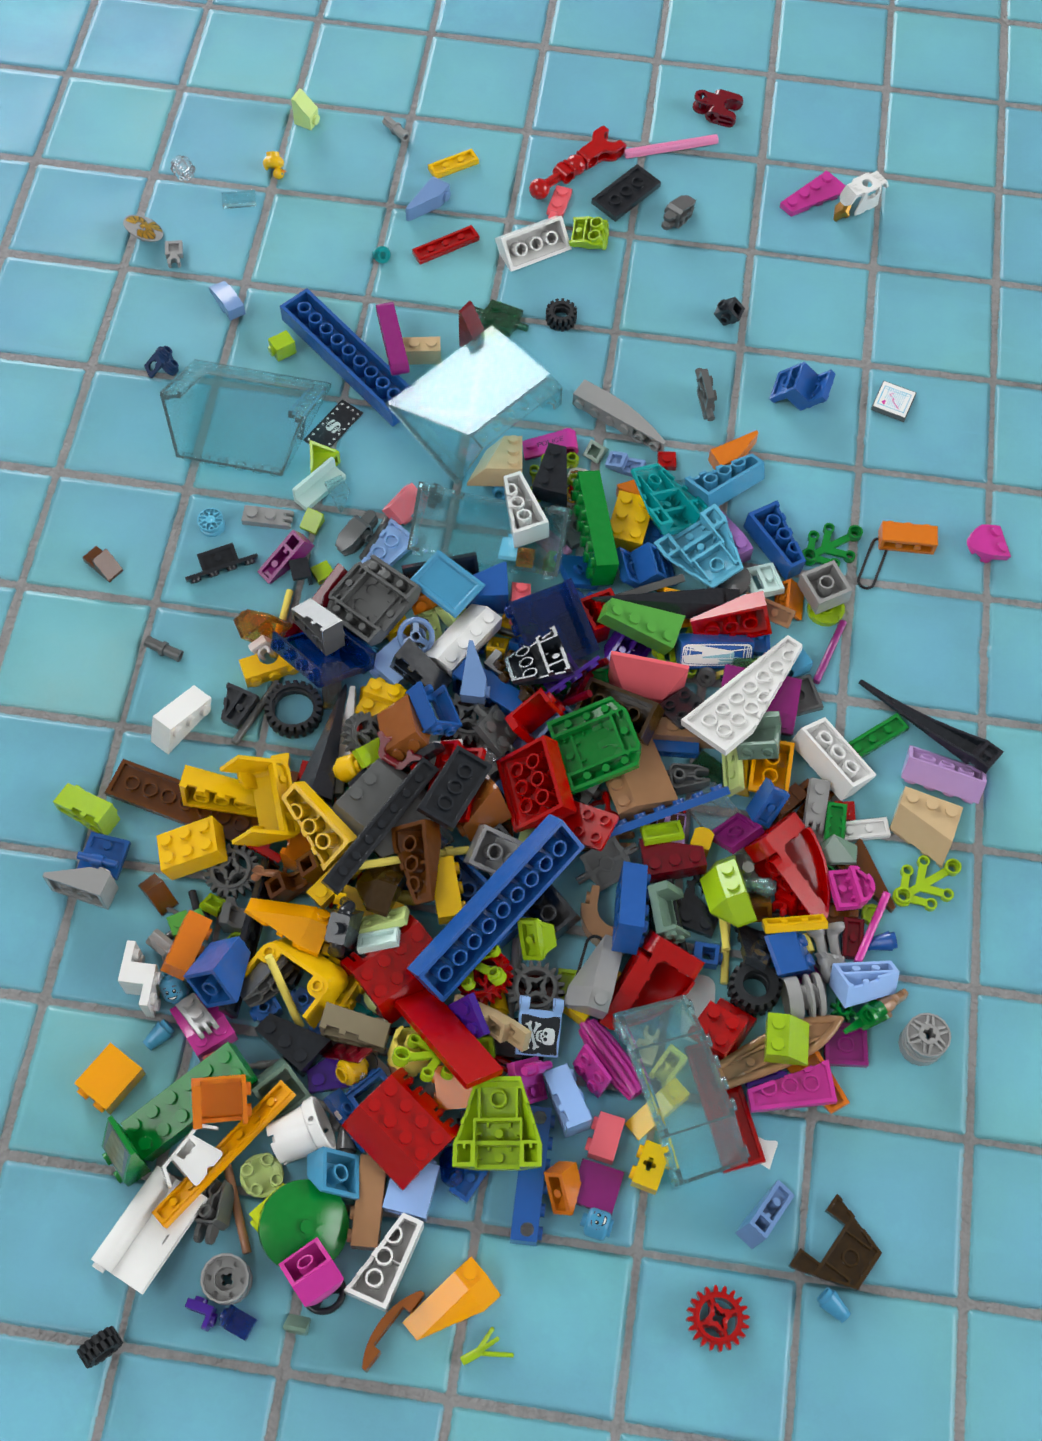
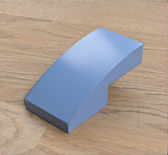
[605,451,646,477]

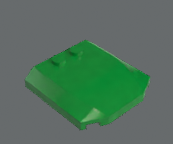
[546,696,642,794]

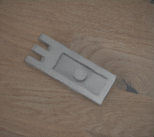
[241,505,294,530]
[803,777,831,834]
[175,993,220,1040]

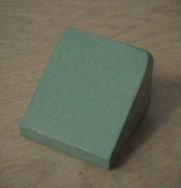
[583,439,609,464]
[283,1314,311,1336]

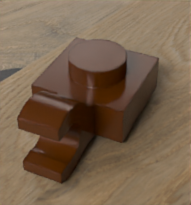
[827,903,859,924]

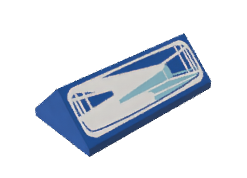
[674,633,755,670]

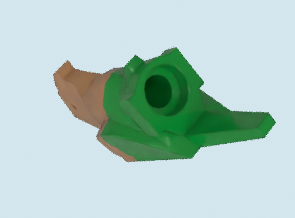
[843,988,909,1034]

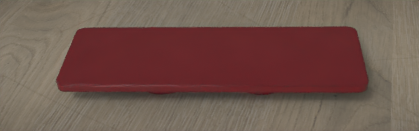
[323,1043,373,1063]

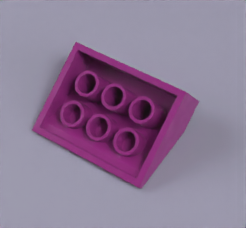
[721,664,802,736]

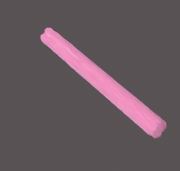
[624,134,719,159]

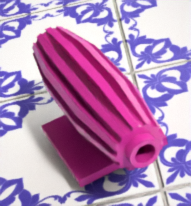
[572,1018,646,1101]

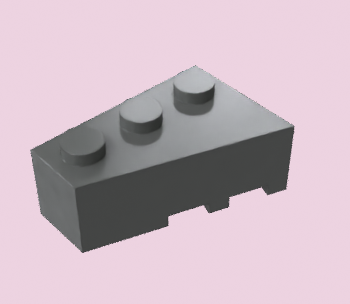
[291,598,345,656]

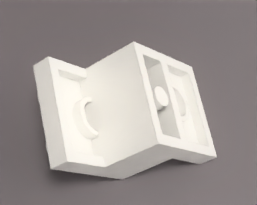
[118,940,163,1018]

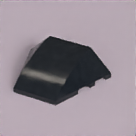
[504,625,575,685]

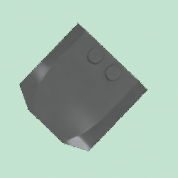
[325,555,422,646]
[332,758,432,858]

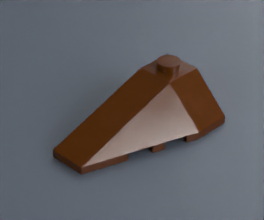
[391,819,441,905]

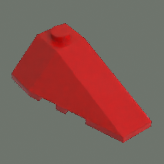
[690,591,772,638]

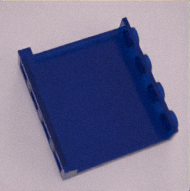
[504,578,600,661]
[271,627,376,688]

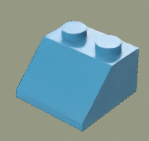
[307,1146,359,1200]

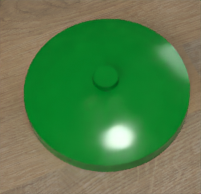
[258,1179,349,1267]

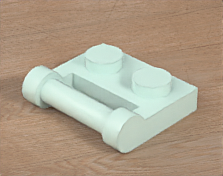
[747,562,785,597]

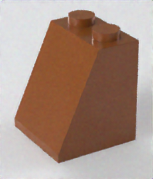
[377,694,431,761]
[456,775,512,842]

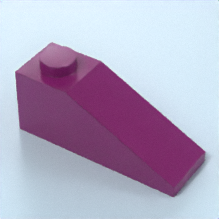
[257,530,314,584]

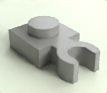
[165,240,183,268]

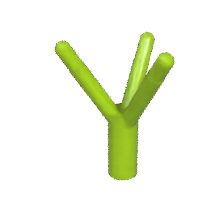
[460,1327,514,1365]

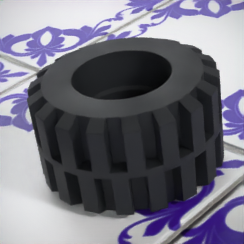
[727,962,783,1017]

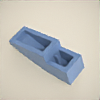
[209,281,246,320]

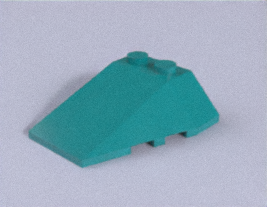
[631,463,708,536]

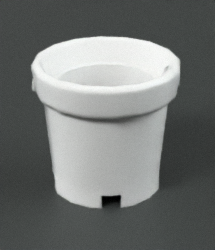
[266,1096,336,1166]

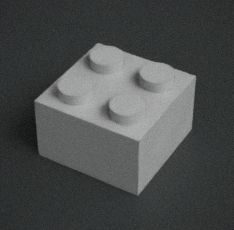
[798,560,853,615]

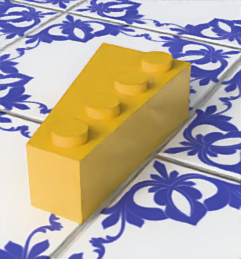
[179,765,258,818]
[281,781,357,871]

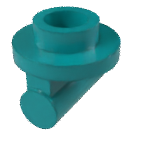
[372,246,391,263]

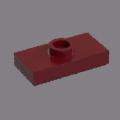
[841,917,864,960]

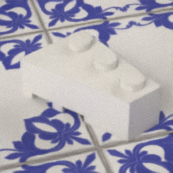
[151,685,212,754]

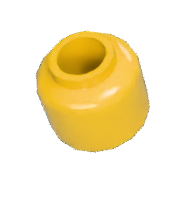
[333,754,362,783]
[335,1058,369,1086]

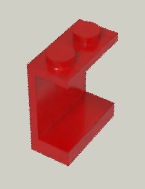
[505,688,566,744]

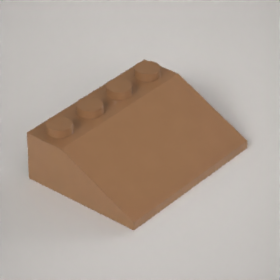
[605,739,678,821]

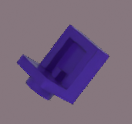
[185,1296,218,1332]

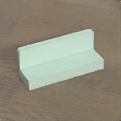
[292,457,346,511]

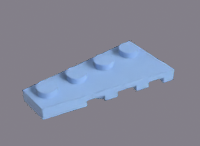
[361,518,418,567]

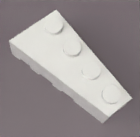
[503,471,549,548]
[344,1213,424,1313]

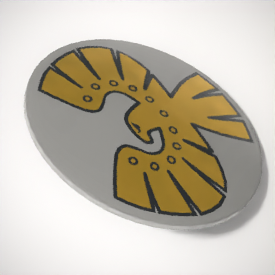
[123,215,164,242]

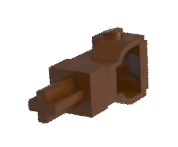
[772,778,809,825]

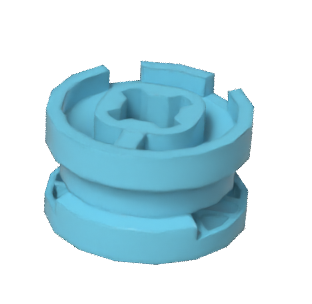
[197,508,225,537]

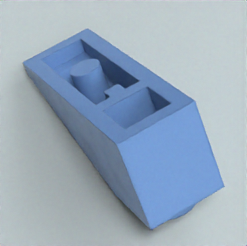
[405,176,451,221]
[460,640,491,705]
[736,1180,795,1249]

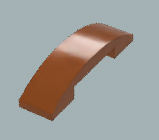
[362,1290,425,1373]

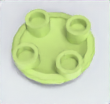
[239,1153,284,1198]

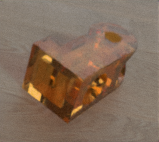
[516,547,536,568]

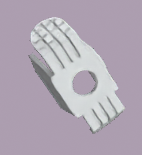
[840,171,889,216]
[160,1124,223,1189]

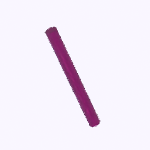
[813,620,847,684]

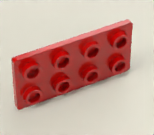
[534,801,619,851]

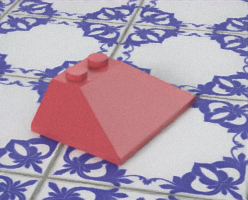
[608,651,689,704]

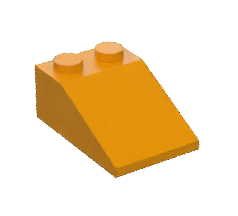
[747,740,795,792]

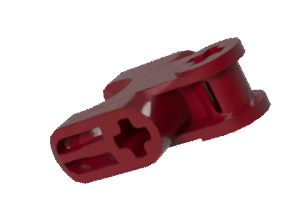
[692,89,743,128]

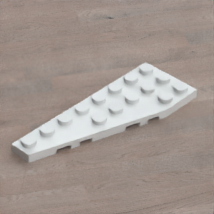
[681,635,803,756]

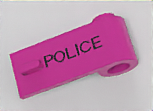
[522,428,579,461]

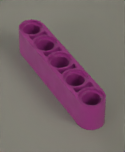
[376,302,410,376]

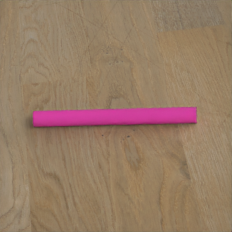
[854,891,891,962]

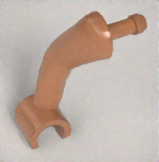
[251,865,288,881]

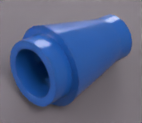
[868,931,898,951]

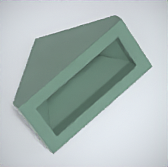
[820,835,857,865]

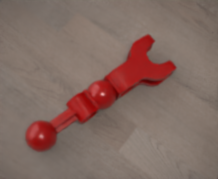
[529,126,627,200]

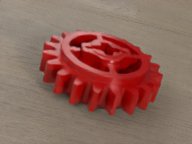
[457,950,514,1005]
[686,1285,750,1353]

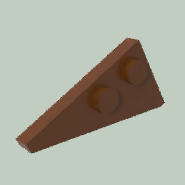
[835,839,896,913]

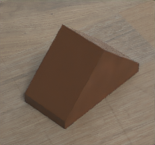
[138,873,179,916]

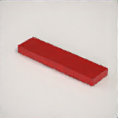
[412,225,480,265]

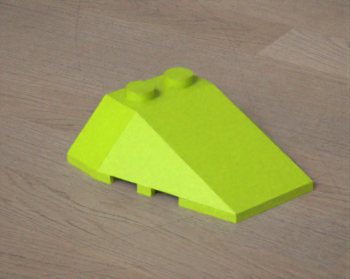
[452,1076,542,1171]

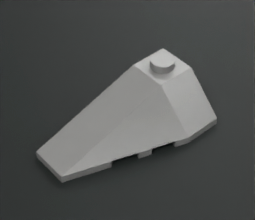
[564,934,622,1020]

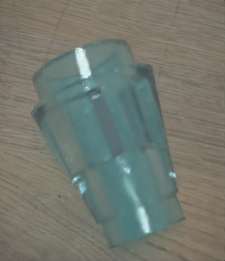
[745,878,777,898]

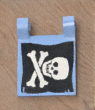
[515,995,564,1058]

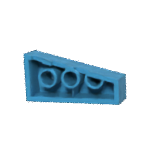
[684,454,765,507]

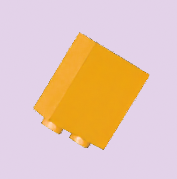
[74,1042,146,1115]

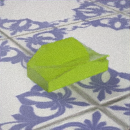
[517,918,557,961]

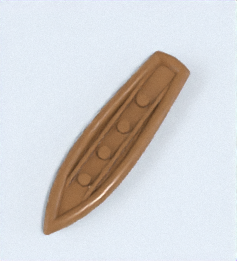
[713,1015,844,1090]

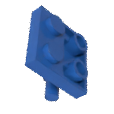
[77,831,131,881]

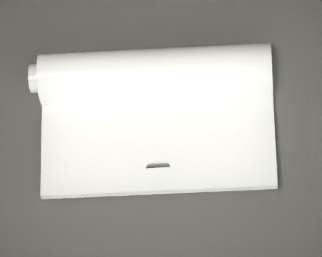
[91,1166,208,1295]

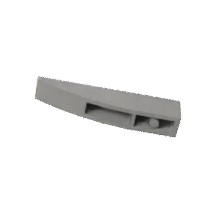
[572,380,666,452]

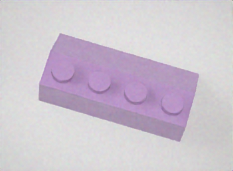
[901,745,987,804]

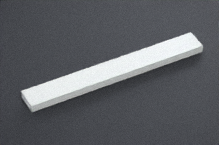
[732,817,891,855]

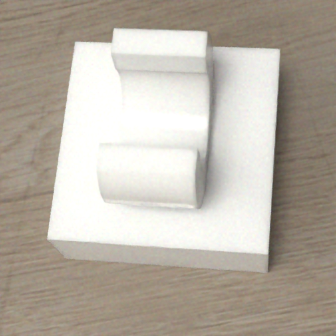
[248,635,275,660]

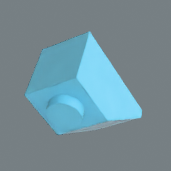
[498,534,522,562]

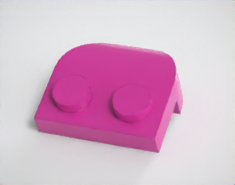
[967,524,1011,563]
[828,865,875,911]

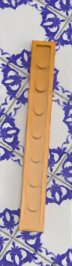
[151,1080,296,1229]

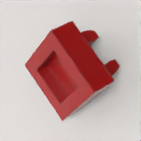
[772,889,797,916]

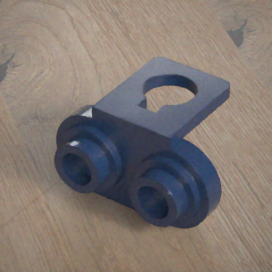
[144,346,179,378]

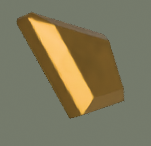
[833,202,852,222]

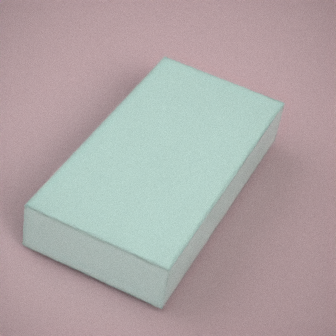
[357,926,401,954]

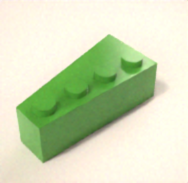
[597,598,685,655]

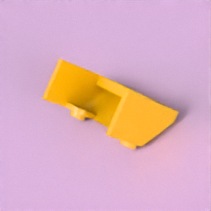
[219,755,300,846]
[245,937,349,1029]

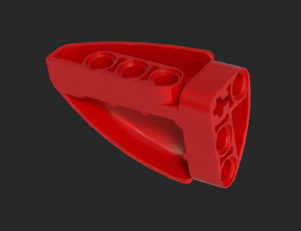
[743,811,830,919]
[598,929,705,1030]

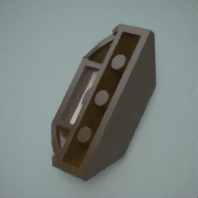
[355,864,407,917]

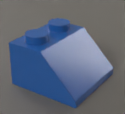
[764,931,815,979]

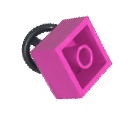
[278,1237,346,1315]

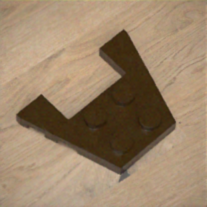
[788,1194,882,1291]

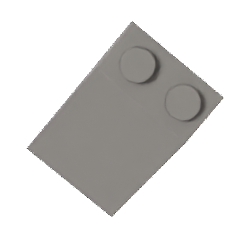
[463,824,523,875]
[43,867,118,910]

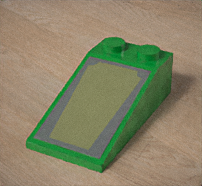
[102,1115,151,1187]

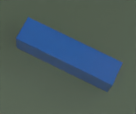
[653,739,699,759]

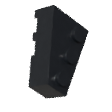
[532,443,567,507]
[390,638,452,693]
[255,1013,333,1077]

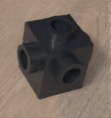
[714,297,745,326]

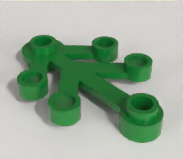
[802,523,863,567]

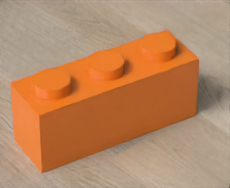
[878,521,938,555]
[160,910,213,981]

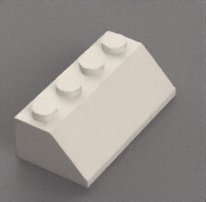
[495,216,572,272]
[425,604,502,679]
[791,717,876,801]

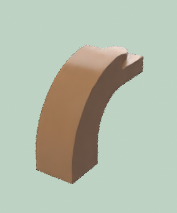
[580,885,625,956]

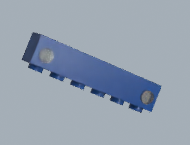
[510,1105,556,1246]

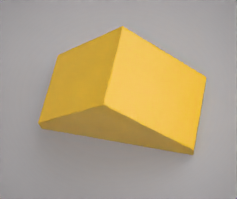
[486,636,510,660]

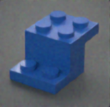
[769,362,836,411]
[616,542,678,588]

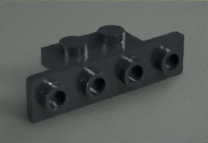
[185,542,258,584]

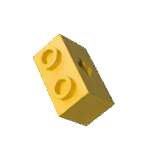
[628,1139,671,1195]

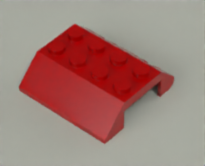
[340,914,433,1024]
[341,1067,460,1191]

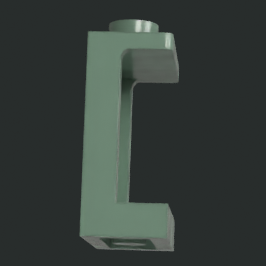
[736,711,781,760]
[648,880,691,943]

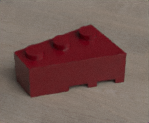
[638,838,707,884]

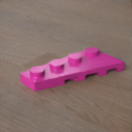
[780,170,846,217]
[747,1059,837,1113]

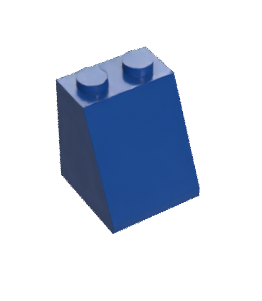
[466,562,509,614]
[183,936,251,1008]

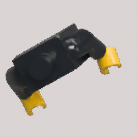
[320,892,364,957]

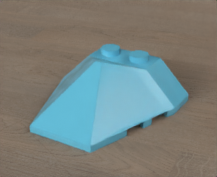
[654,504,743,588]

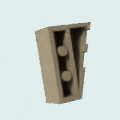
[319,1002,391,1054]

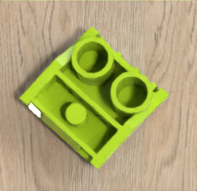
[569,216,609,250]

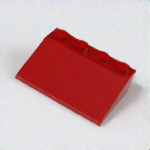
[496,735,577,833]

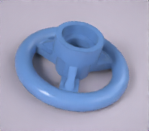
[397,617,435,653]

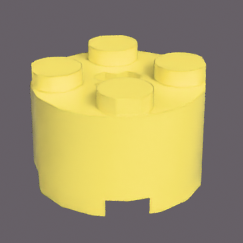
[387,1026,430,1077]

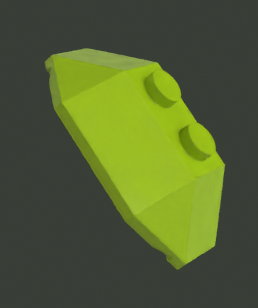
[700,854,757,928]

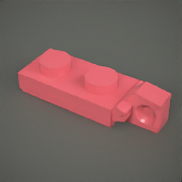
[547,185,573,218]

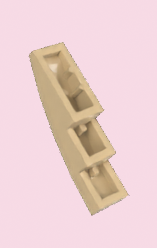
[454,994,532,1052]

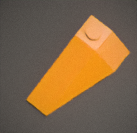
[244,898,331,957]
[402,1256,501,1341]

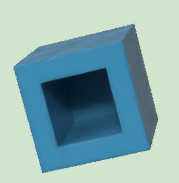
[787,648,813,678]

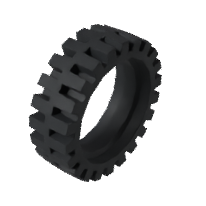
[264,680,324,739]

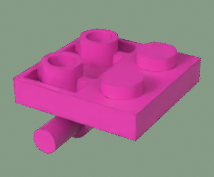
[507,1056,553,1104]

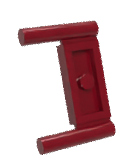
[561,658,609,707]

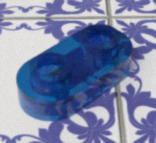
[439,1146,464,1188]

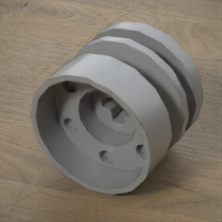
[780,972,827,1019]
[898,1013,951,1066]
[200,1253,253,1305]

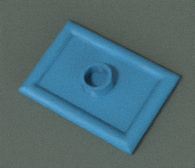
[411,550,486,618]

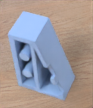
[829,961,900,1008]
[542,1063,593,1138]

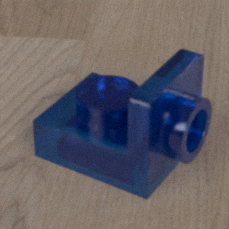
[219,1304,257,1342]

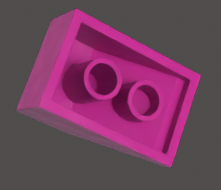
[169,993,238,1062]

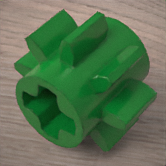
[829,998,856,1023]

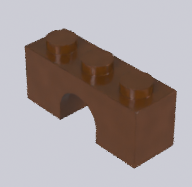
[264,850,328,903]

